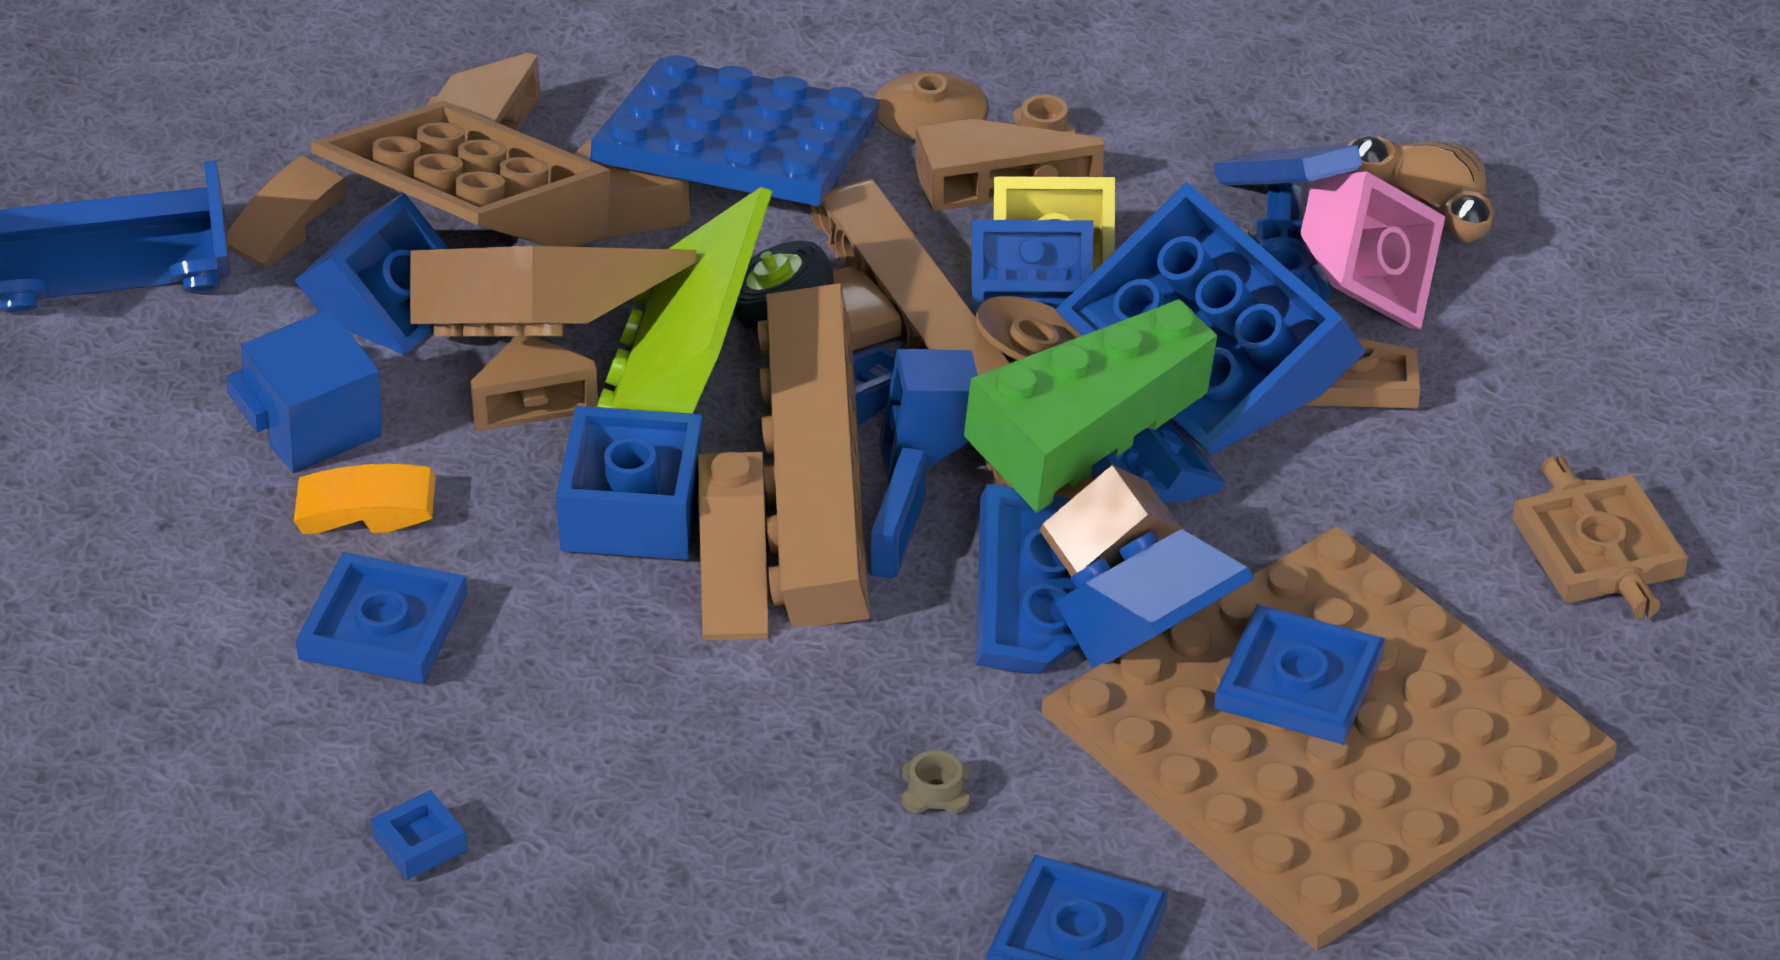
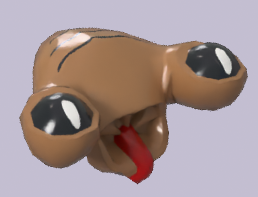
[1347,136,1495,243]

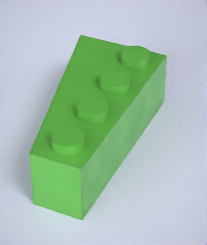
[964,299,1217,513]

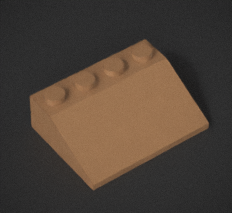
[311,101,610,247]
[410,246,696,337]

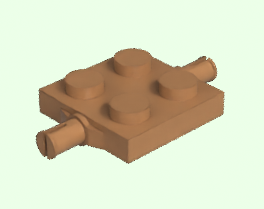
[1512,455,1688,619]

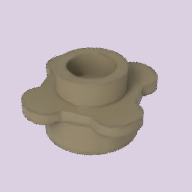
[902,750,970,814]

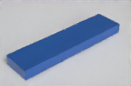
[1213,145,1362,185]

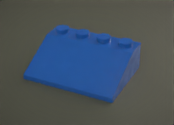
[1055,182,1366,455]

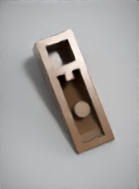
[916,118,1105,212]
[698,452,768,641]

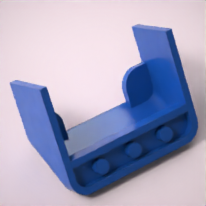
[0,160,231,313]

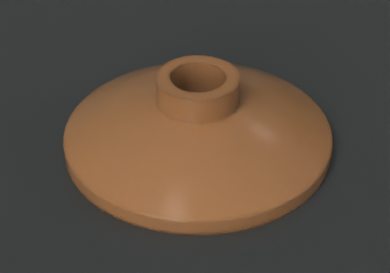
[874,71,987,141]
[975,296,1081,363]

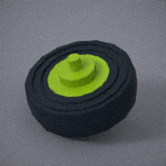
[733,240,834,328]

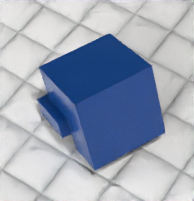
[226,308,382,473]

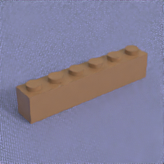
[758,283,870,627]

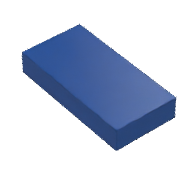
[871,447,927,579]

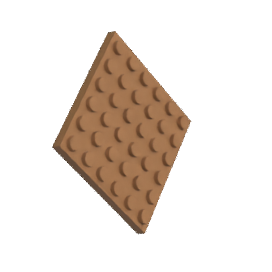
[1042,526,1617,951]

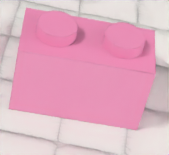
[1300,171,1445,330]

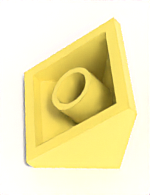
[993,177,1115,272]

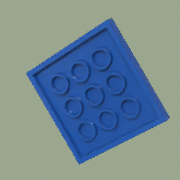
[590,55,880,206]

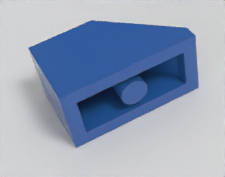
[879,349,978,484]

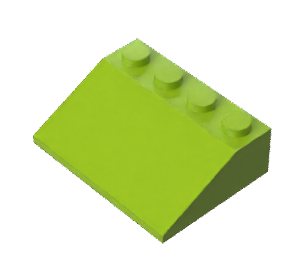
[596,187,773,414]

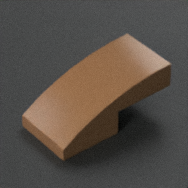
[227,155,346,269]
[833,266,902,350]

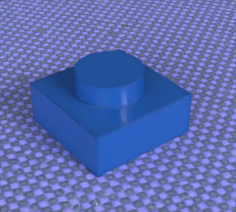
[371,790,468,880]

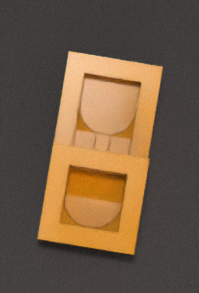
[293,463,436,534]

